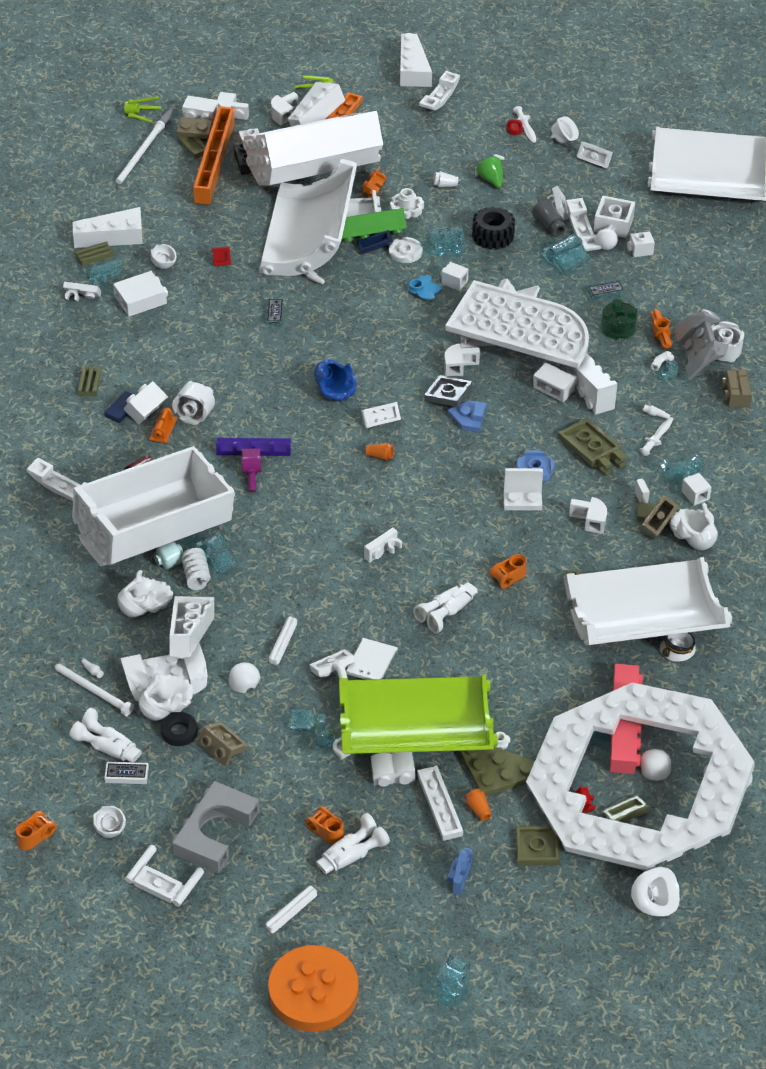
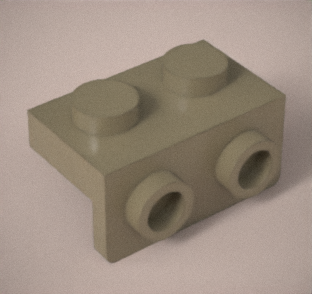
[177,117,213,139]

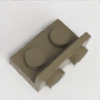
[198,721,248,766]

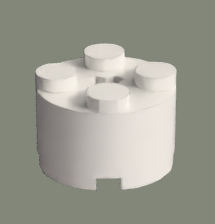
[711,321,744,362]
[172,381,215,425]

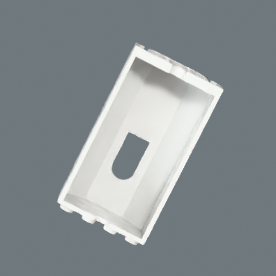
[243,111,383,186]
[72,446,235,566]

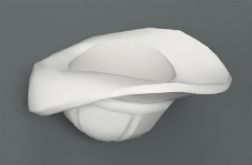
[631,866,680,916]

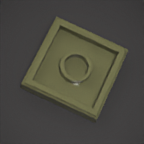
[515,826,560,865]

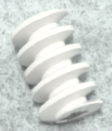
[181,548,211,590]

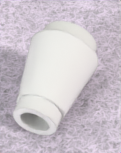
[433,171,458,187]

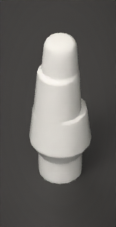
[304,271,325,284]
[643,404,670,419]
[81,659,104,678]

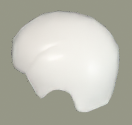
[150,244,177,269]
[228,662,261,693]
[640,749,671,781]
[93,806,126,838]

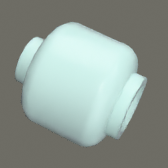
[154,542,183,569]

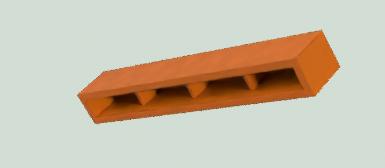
[193,106,235,205]

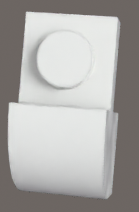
[218,92,249,120]
[271,92,298,126]
[444,344,480,377]
[569,497,607,534]

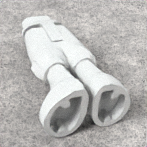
[413,582,478,634]
[69,708,142,763]
[316,813,390,875]

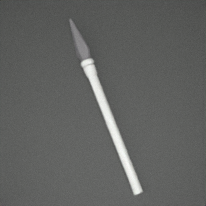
[116,105,175,184]

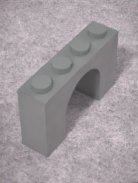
[171,781,260,874]

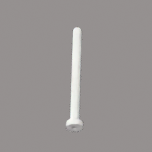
[55,664,134,717]

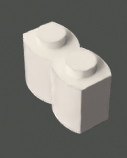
[371,752,415,787]

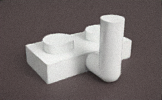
[309,649,355,680]

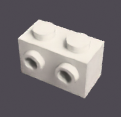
[182,96,219,123]
[533,362,576,402]
[124,381,168,424]

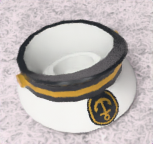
[660,633,696,662]

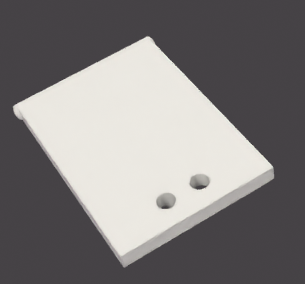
[346,638,398,680]

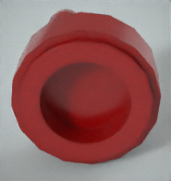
[506,119,523,135]

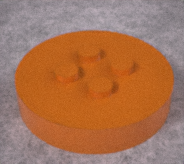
[268,945,358,1032]

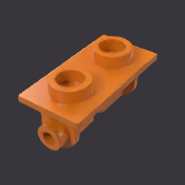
[360,167,386,198]
[149,408,177,443]

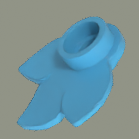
[408,275,442,300]

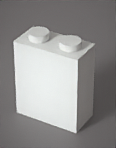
[113,271,168,316]

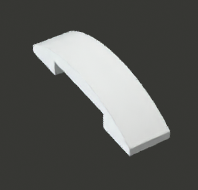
[419,71,460,110]
[566,198,601,252]
[27,458,86,501]

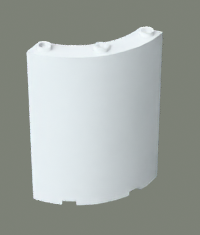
[647,126,766,201]
[258,159,357,276]
[563,557,732,645]

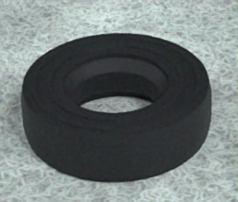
[160,712,198,746]

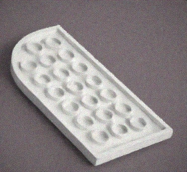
[445,280,589,368]

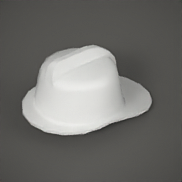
[550,116,579,144]

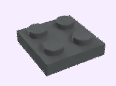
[424,375,473,407]

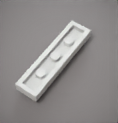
[417,766,463,841]

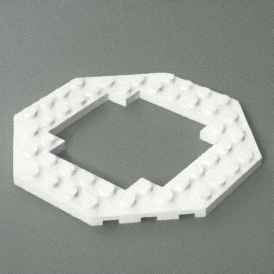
[526,683,754,871]

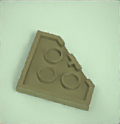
[458,747,534,796]

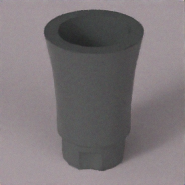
[532,199,566,237]

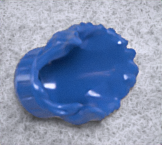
[314,360,357,402]

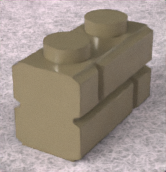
[721,370,752,408]
[638,495,679,540]

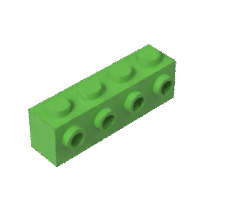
[342,208,407,242]

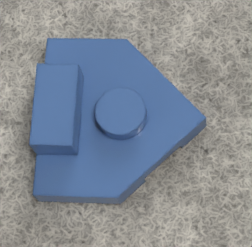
[447,400,487,432]
[447,848,473,895]

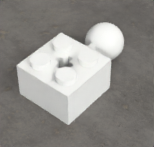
[593,196,635,250]

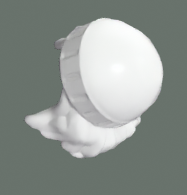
[669,503,718,551]
[117,570,173,618]
[139,672,194,721]

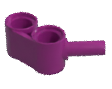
[242,448,261,492]

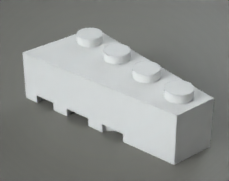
[400,33,432,87]
[288,82,345,127]
[73,207,143,248]
[562,353,617,415]
[169,596,214,658]

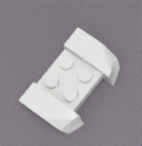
[121,643,208,702]

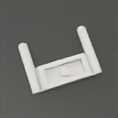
[125,845,204,907]

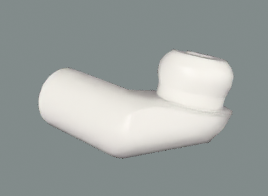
[651,351,674,371]

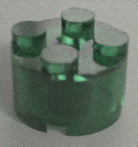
[601,299,637,340]

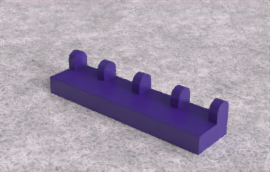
[216,438,291,456]

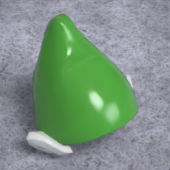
[475,154,504,189]

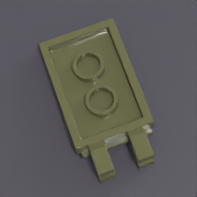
[558,418,626,476]

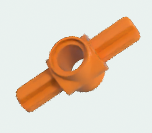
[650,309,672,350]

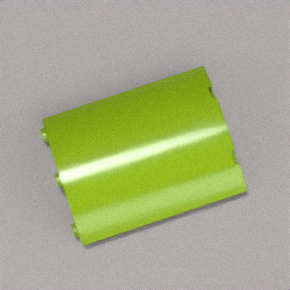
[339,674,498,754]

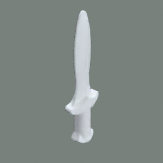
[513,106,536,143]
[639,417,673,456]

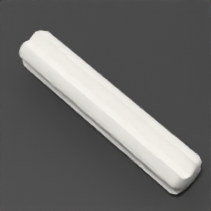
[269,616,297,665]
[265,886,317,933]

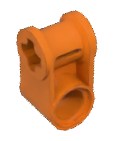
[489,554,526,589]
[305,806,344,845]
[16,811,57,850]

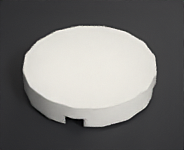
[389,237,423,263]

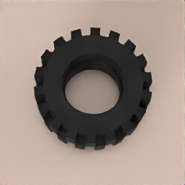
[472,207,515,250]

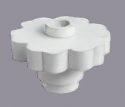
[390,188,424,219]

